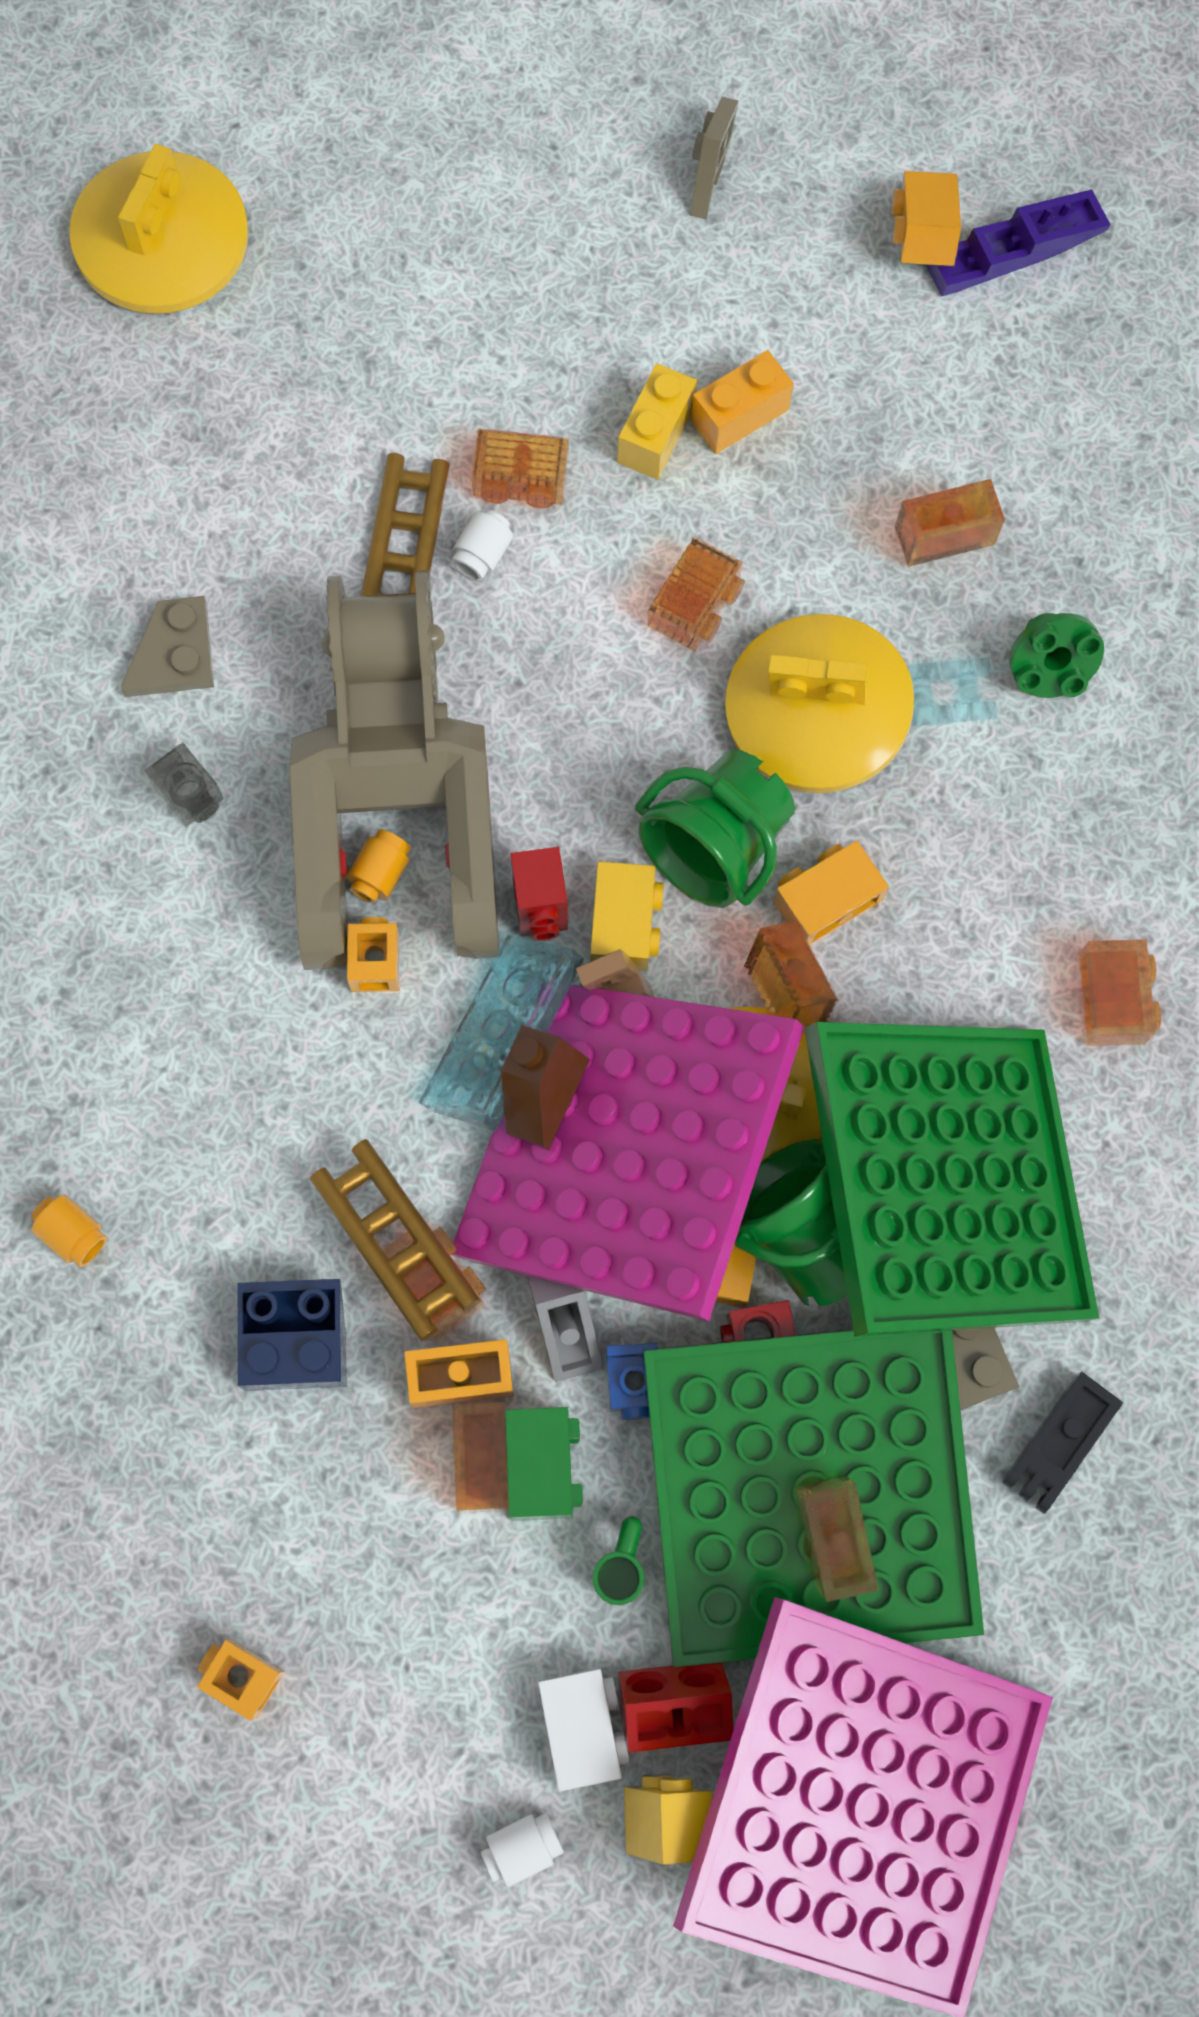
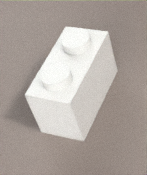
[538,1668,629,1792]

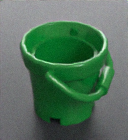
[635,750,796,908]
[734,1138,848,1306]

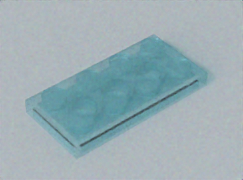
[418,935,584,1131]

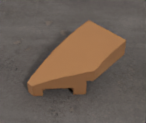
[576,949,655,997]

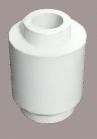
[450,510,513,582]
[481,1813,564,1888]

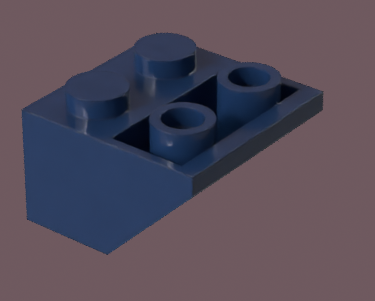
[237,1279,347,1391]

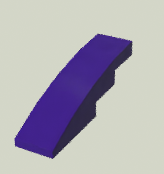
[925,189,1111,296]

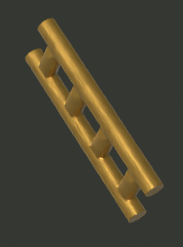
[361,453,450,596]
[310,1139,480,1341]

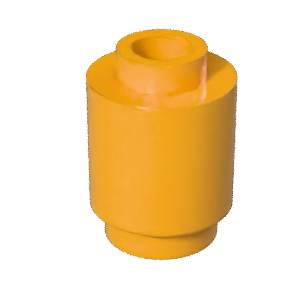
[346,829,411,904]
[31,1194,107,1268]

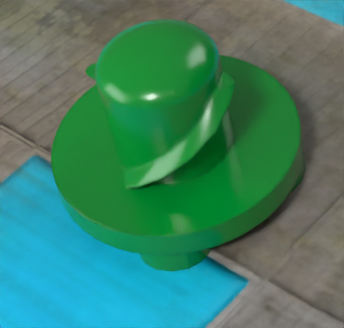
[1009,613,1104,698]

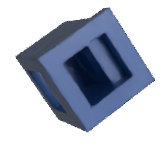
[606,1342,658,1420]

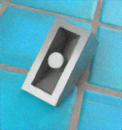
[527,1276,604,1382]

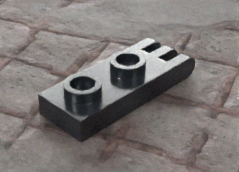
[1002,1371,1124,1514]

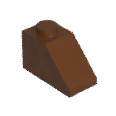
[501,1025,590,1150]

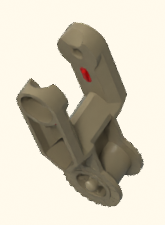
[289,570,500,970]

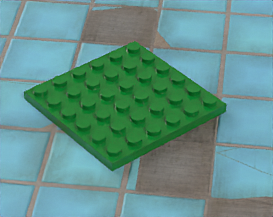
[804,1022,1099,1337]
[643,1329,984,1667]

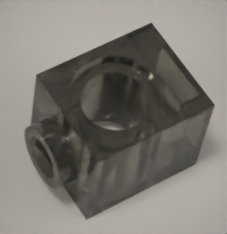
[144,742,224,827]

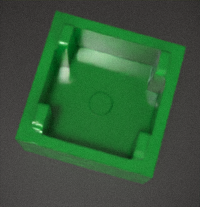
[505,1407,583,1521]

